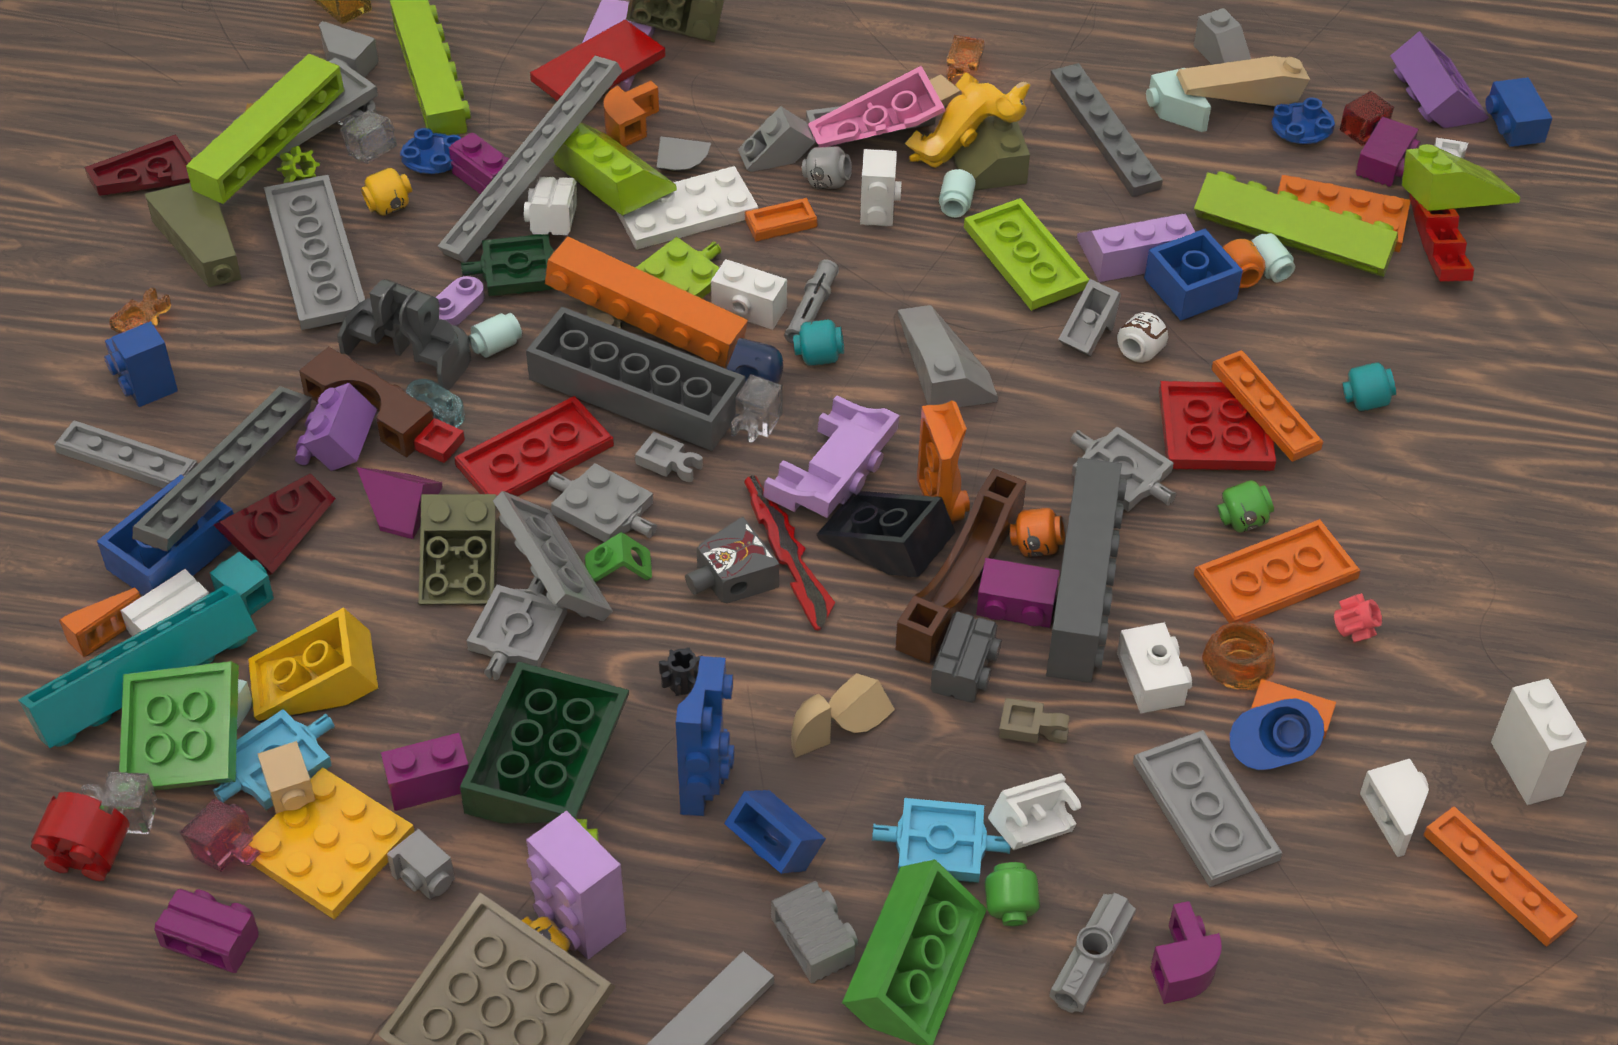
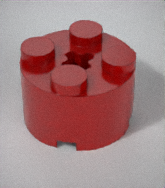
[31,792,130,881]

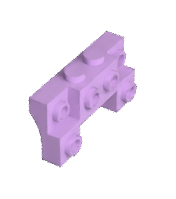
[763,396,900,518]

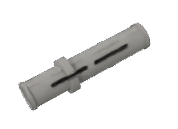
[784,259,839,344]

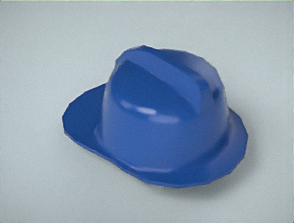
[1229,698,1325,770]

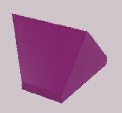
[356,467,443,539]

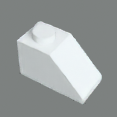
[1360,759,1429,857]

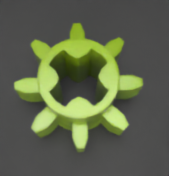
[277,146,320,183]

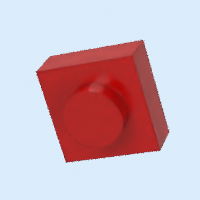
[414,418,465,463]

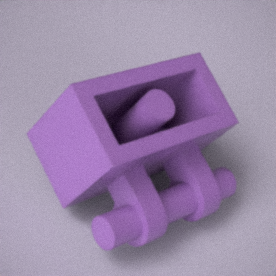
[295,383,377,471]

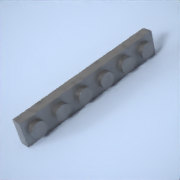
[1050,63,1163,197]

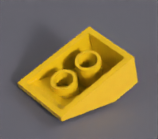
[248,608,378,721]

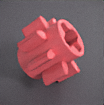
[1334,593,1382,643]

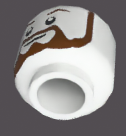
[1117,312,1168,363]

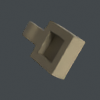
[999,698,1070,743]

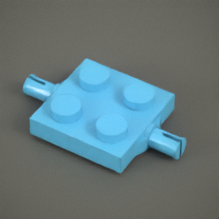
[213,709,335,810]
[872,798,1010,883]

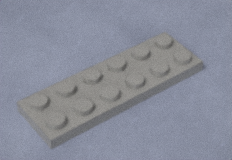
[264,175,365,330]

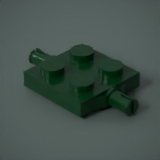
[461,234,554,296]

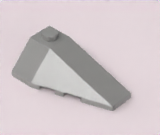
[898,305,998,408]

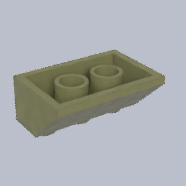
[953,92,1030,190]

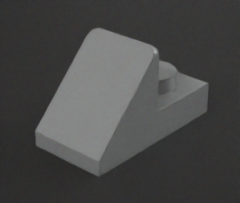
[1058,279,1121,356]

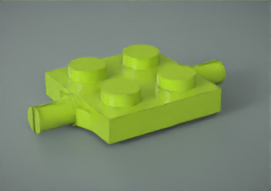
[635,237,722,298]

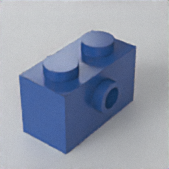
[1485,77,1552,147]
[724,790,826,874]

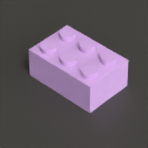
[526,811,626,960]

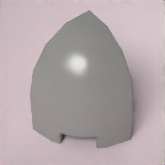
[656,136,711,171]

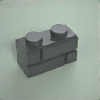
[930,612,1002,703]

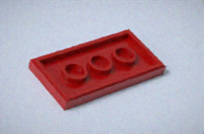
[530,19,666,101]
[454,396,614,497]

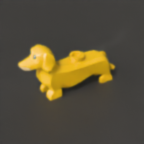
[905,72,1030,168]

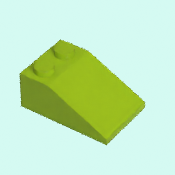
[1402,144,1520,211]

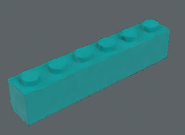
[18,585,257,748]

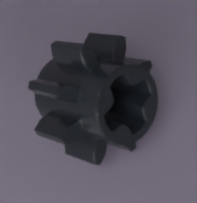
[659,647,703,696]

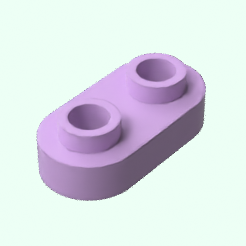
[436,276,485,326]

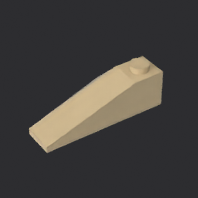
[1176,56,1310,106]

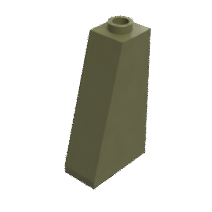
[145,183,242,287]

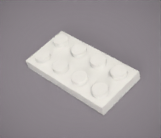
[616,166,758,250]

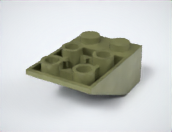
[626,0,725,42]
[418,494,500,605]

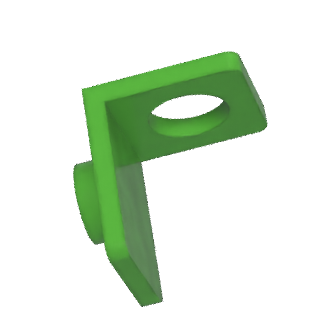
[585,532,652,583]

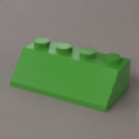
[842,859,987,1045]

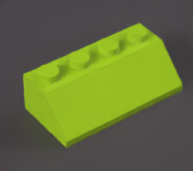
[553,122,677,216]

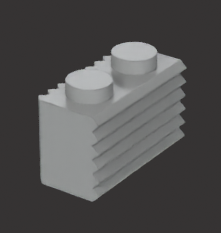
[771,881,858,983]

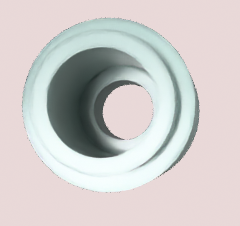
[939,169,975,218]
[1252,233,1295,283]
[468,313,522,358]

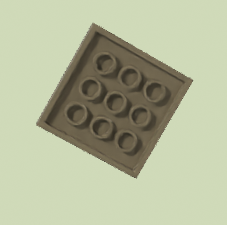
[378,892,616,1045]

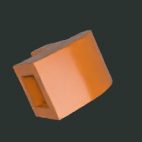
[604,81,659,147]

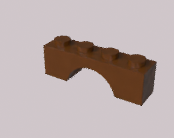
[299,346,433,458]

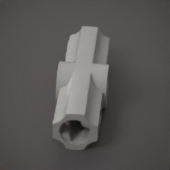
[1050,893,1136,1013]

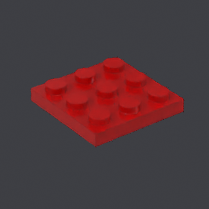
[1159,381,1276,471]

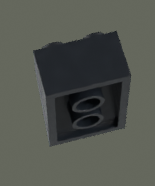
[817,491,956,578]

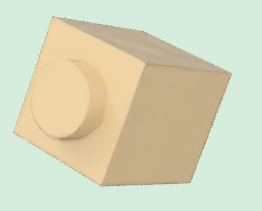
[258,741,315,814]

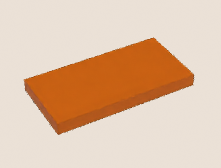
[1194,519,1361,628]

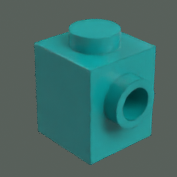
[210,551,274,616]

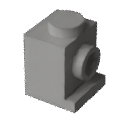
[387,829,455,899]

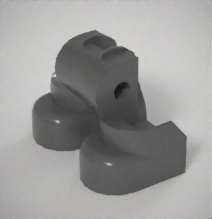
[337,279,471,396]

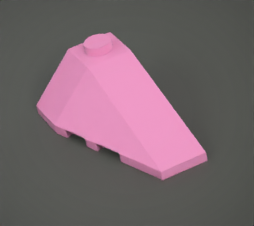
[808,66,946,147]

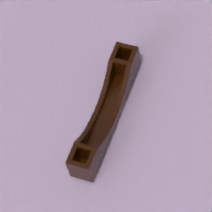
[895,468,1027,664]

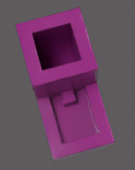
[1150,901,1222,1004]

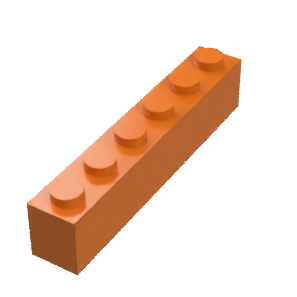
[545,236,748,368]

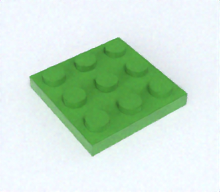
[118,661,239,794]

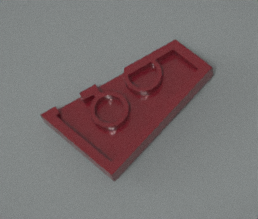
[84,134,192,196]
[214,473,336,576]

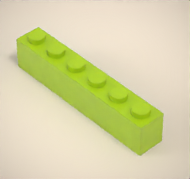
[390,0,471,135]
[186,54,344,204]
[1194,171,1398,277]

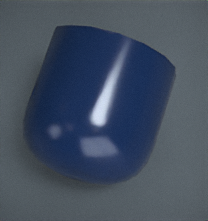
[727,338,783,394]

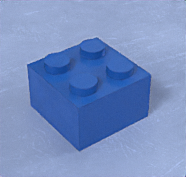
[1144,229,1243,321]

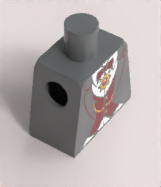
[685,517,779,603]

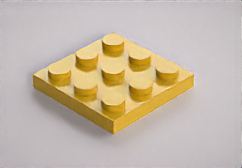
[240,767,415,919]

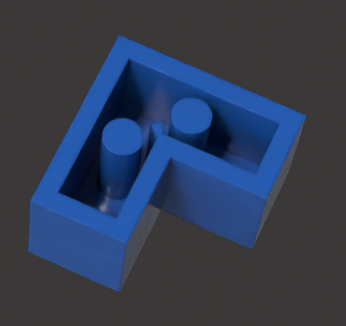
[104,321,178,407]

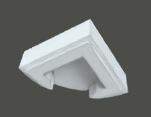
[1434,138,1468,158]

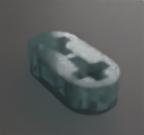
[406,379,465,428]

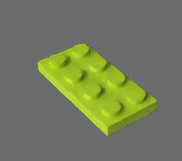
[964,198,1089,310]

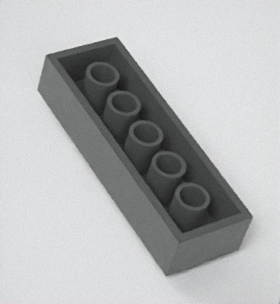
[526,307,746,451]
[1046,457,1127,683]

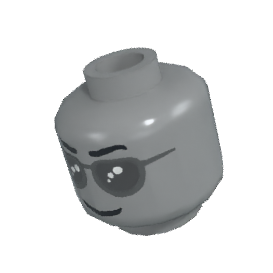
[802,146,852,189]

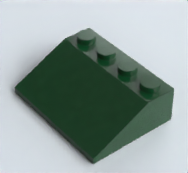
[460,662,629,823]

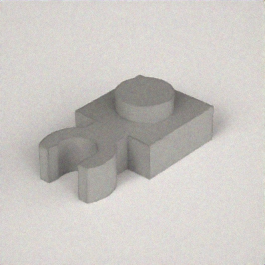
[635,431,703,482]

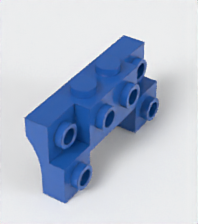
[676,656,735,816]

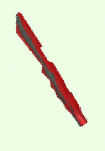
[744,475,835,631]

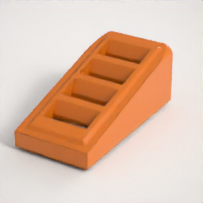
[59,588,141,657]

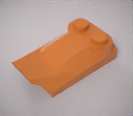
[917,400,970,524]

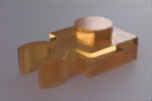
[946,35,985,83]
[109,287,171,333]

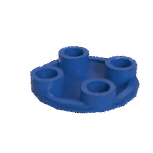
[1271,98,1335,144]
[400,128,461,174]

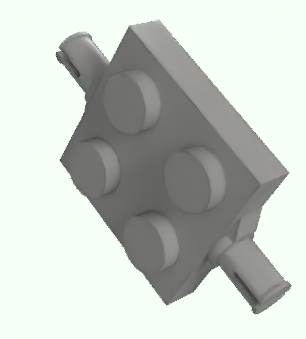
[1070,427,1176,512]
[548,463,657,542]
[467,576,567,680]

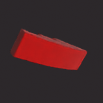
[1409,194,1474,282]

